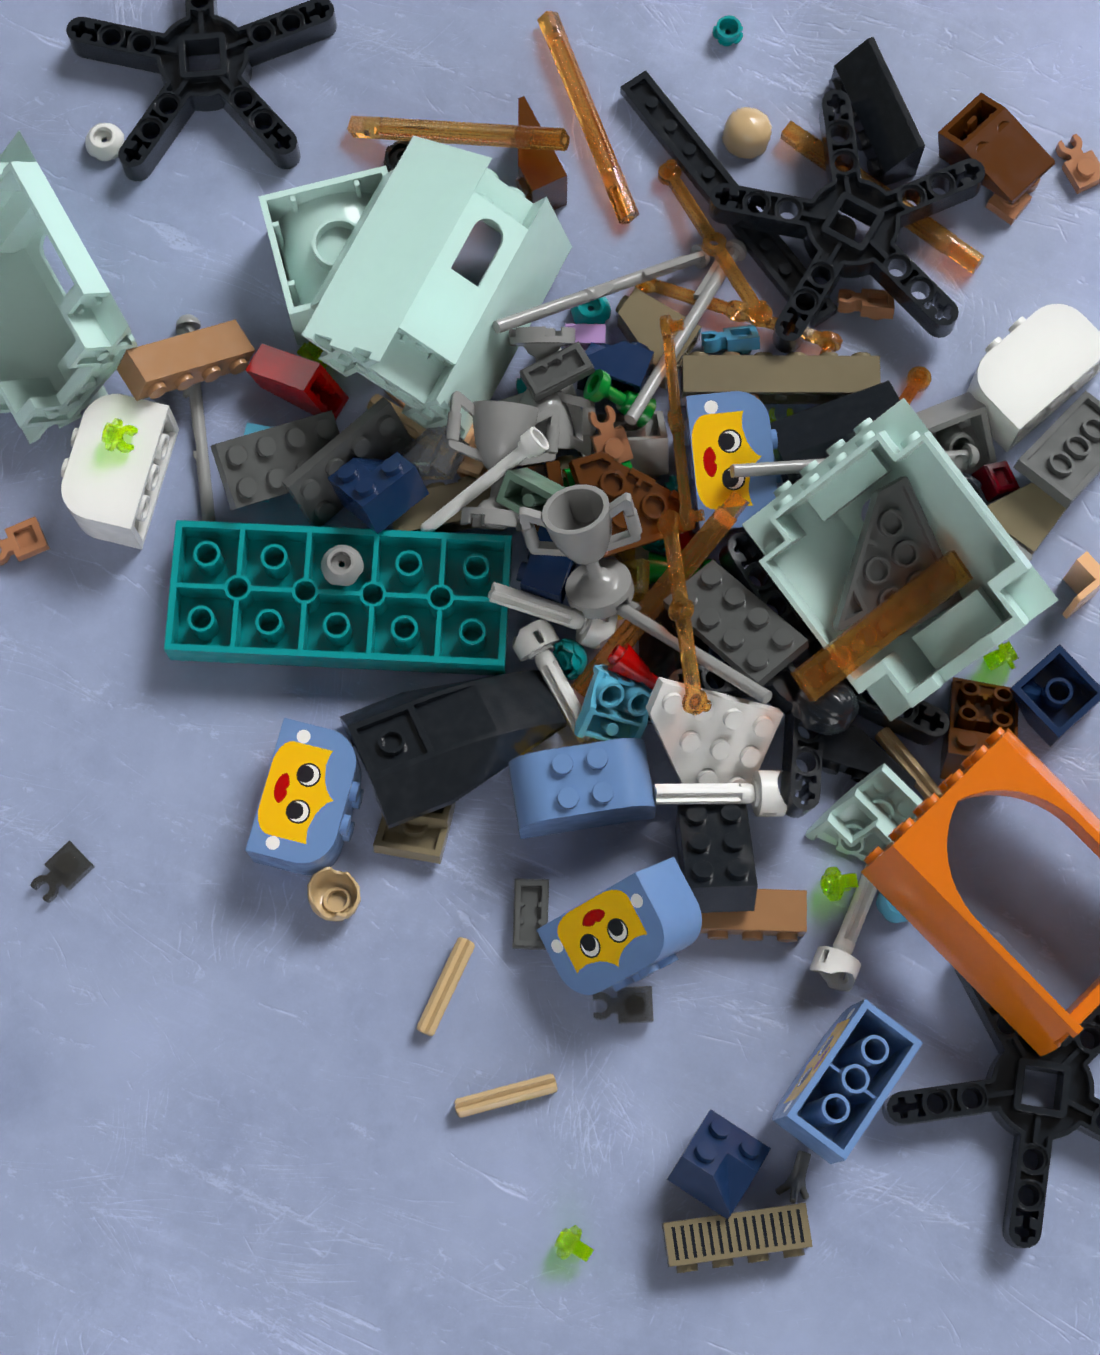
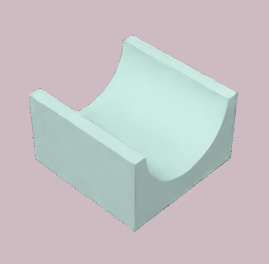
[258,165,388,346]

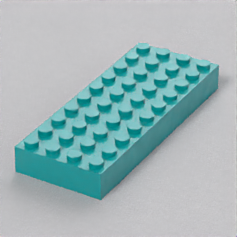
[164,520,512,676]

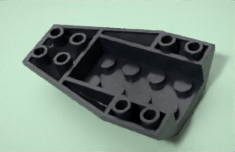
[340,670,567,829]

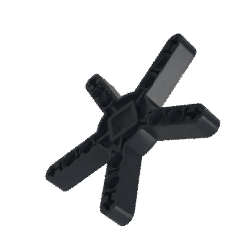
[66,0,337,182]
[709,89,985,353]
[667,532,950,818]
[882,968,1100,1248]

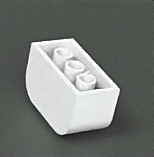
[967,304,1100,452]
[61,394,179,550]

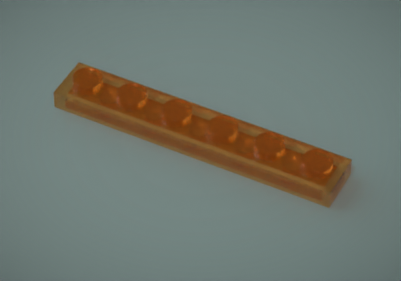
[791,550,973,701]

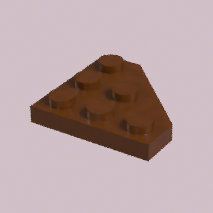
[568,451,696,559]

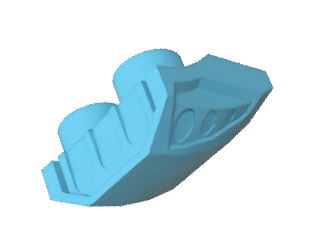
[574,664,653,741]

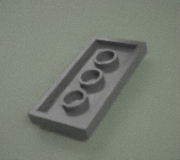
[1013,391,1100,509]
[282,397,416,527]
[210,410,340,510]
[663,560,809,686]

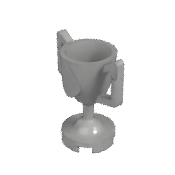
[499,326,596,456]
[445,391,561,532]
[519,484,642,619]

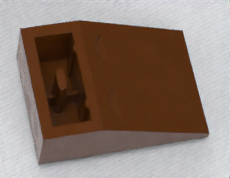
[938,93,1055,204]
[939,677,1019,779]

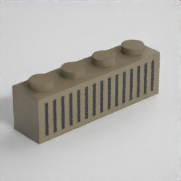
[662,1203,813,1273]

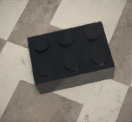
[675,804,758,913]

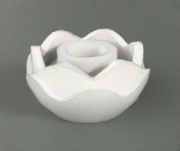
[85,123,124,161]

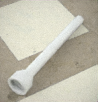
[420,427,549,532]

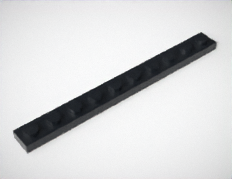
[620,70,838,331]

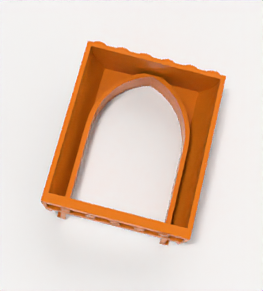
[861,726,1100,1056]

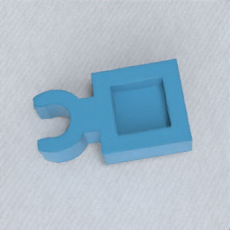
[701,325,760,355]

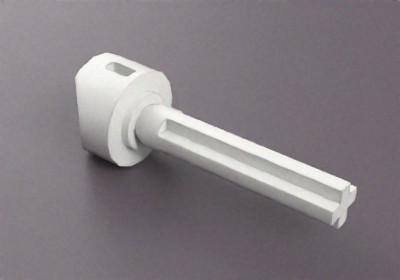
[488,582,618,649]
[512,618,591,744]
[653,770,787,817]
[810,864,877,992]

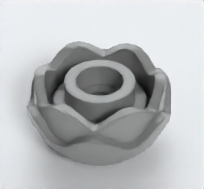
[321,545,364,586]

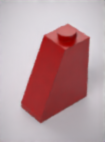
[245,343,349,420]

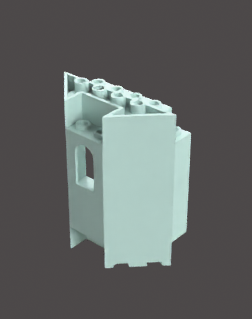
[0,131,138,444]
[301,135,572,441]
[742,398,1058,722]

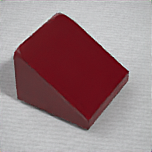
[971,460,1020,503]

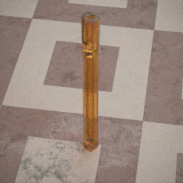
[537,11,640,224]
[347,115,570,151]
[780,121,985,274]
[571,491,749,698]

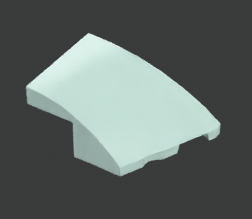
[805,763,923,861]

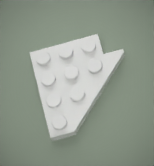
[646,677,784,784]

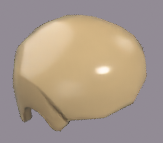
[722,107,772,159]
[307,867,361,921]

